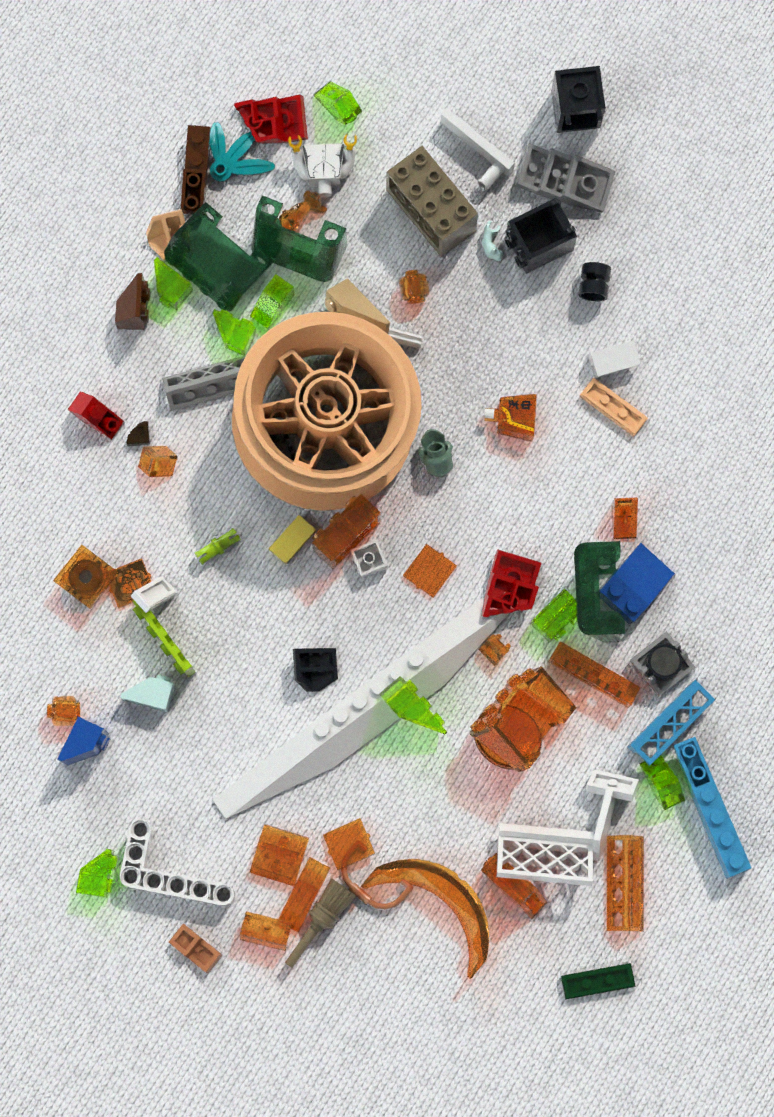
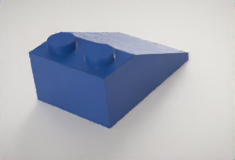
[595,543,675,624]

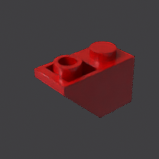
[67,391,124,440]

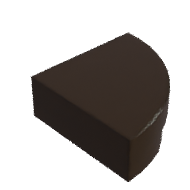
[127,421,150,446]

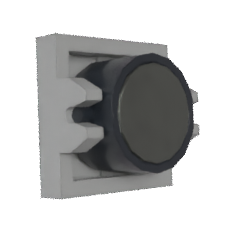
[630,631,696,697]

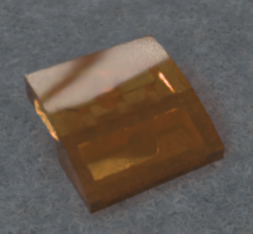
[249,824,309,886]

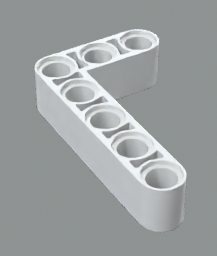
[120,819,235,906]

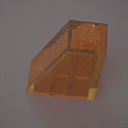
[481,853,548,920]

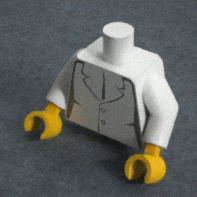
[288,133,358,197]

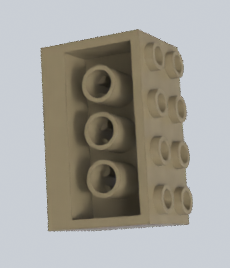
[386,145,478,257]

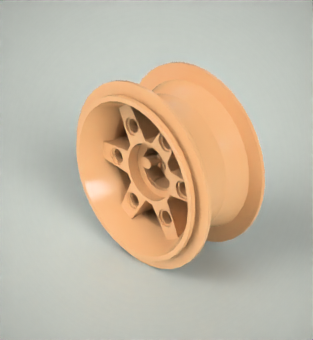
[232,312,422,511]

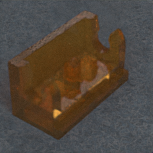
[240,911,292,951]

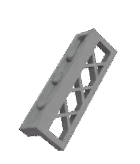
[162,355,246,411]

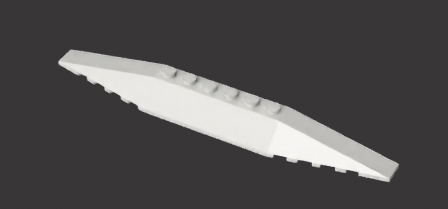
[213,597,510,819]

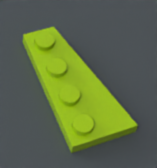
[132,600,196,678]

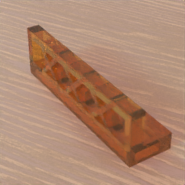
[548,641,641,708]
[607,835,644,932]

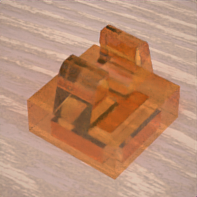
[478,634,511,666]

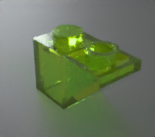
[250,274,295,329]
[212,309,257,356]
[639,755,685,810]
[76,849,117,898]

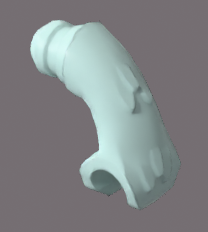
[482,221,504,261]

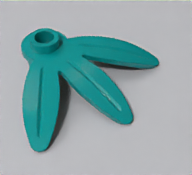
[210,122,275,182]

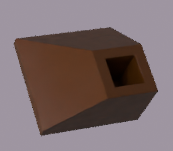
[115,273,150,330]

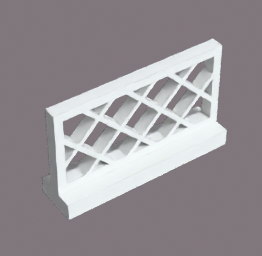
[496,823,594,886]

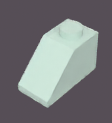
[120,675,175,712]

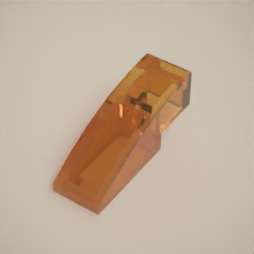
[277,857,331,933]

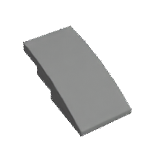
[514,143,615,212]

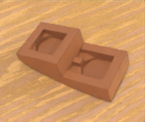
[169,923,223,974]

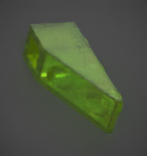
[379,676,447,734]

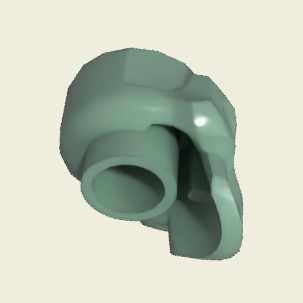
[418,429,453,477]

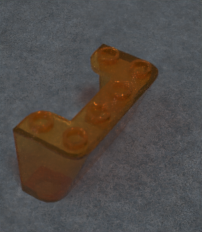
[470,666,577,772]

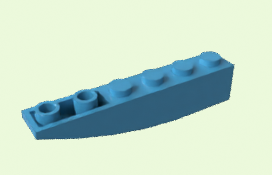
[673,737,752,879]

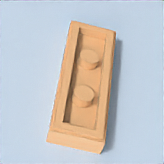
[580,378,648,437]

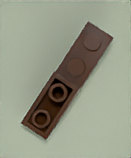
[181,125,211,216]

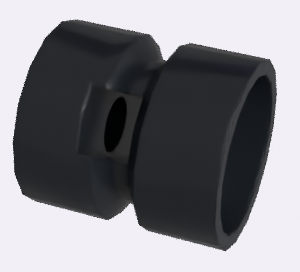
[578,262,611,302]

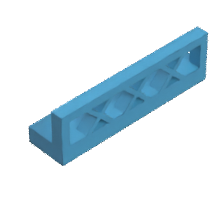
[627,680,715,766]

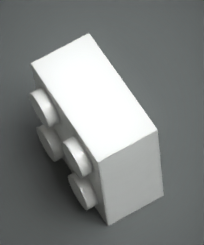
[350,539,388,579]

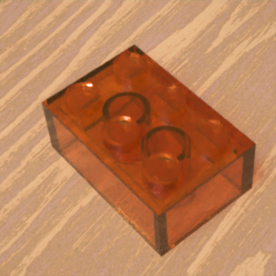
[312,494,381,570]

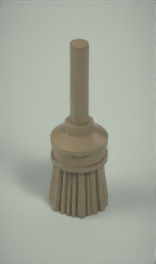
[285,878,357,968]

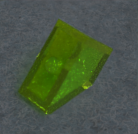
[313,81,362,125]
[154,257,193,311]

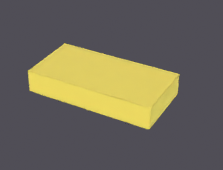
[269,515,316,564]

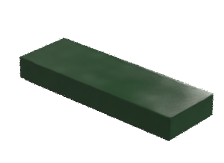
[561,963,636,1000]

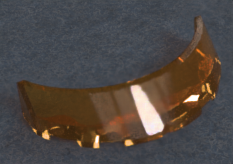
[361,859,489,979]

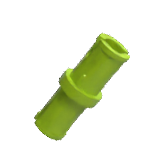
[194,528,241,565]

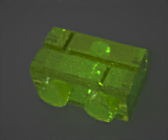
[530,589,584,643]

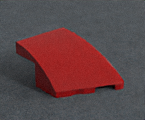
[234,94,308,143]
[481,549,542,617]

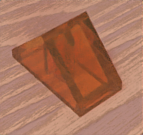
[611,497,638,539]

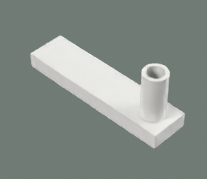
[440,108,515,190]

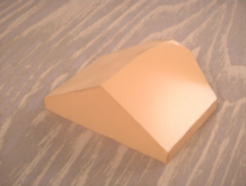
[146,209,193,260]

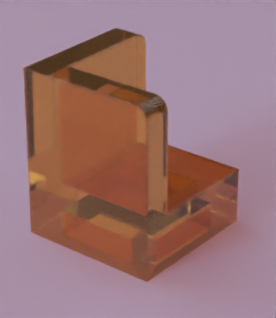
[138,446,178,477]

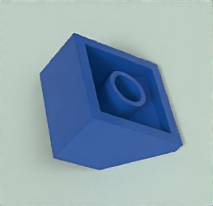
[57,717,110,766]

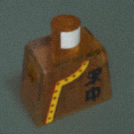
[484,394,537,442]

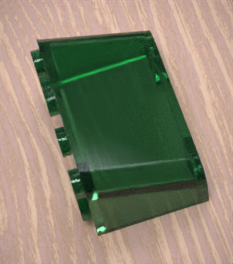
[251,195,347,282]
[164,202,274,311]
[574,541,625,643]

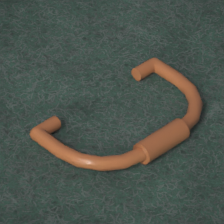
[341,840,413,910]

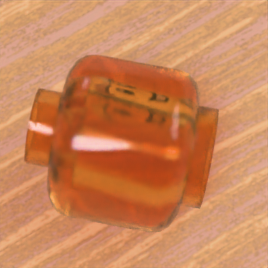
[399,270,430,304]
[47,696,80,726]

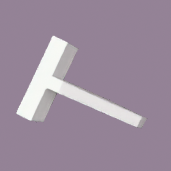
[587,770,639,861]

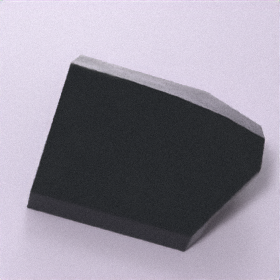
[293,648,338,692]

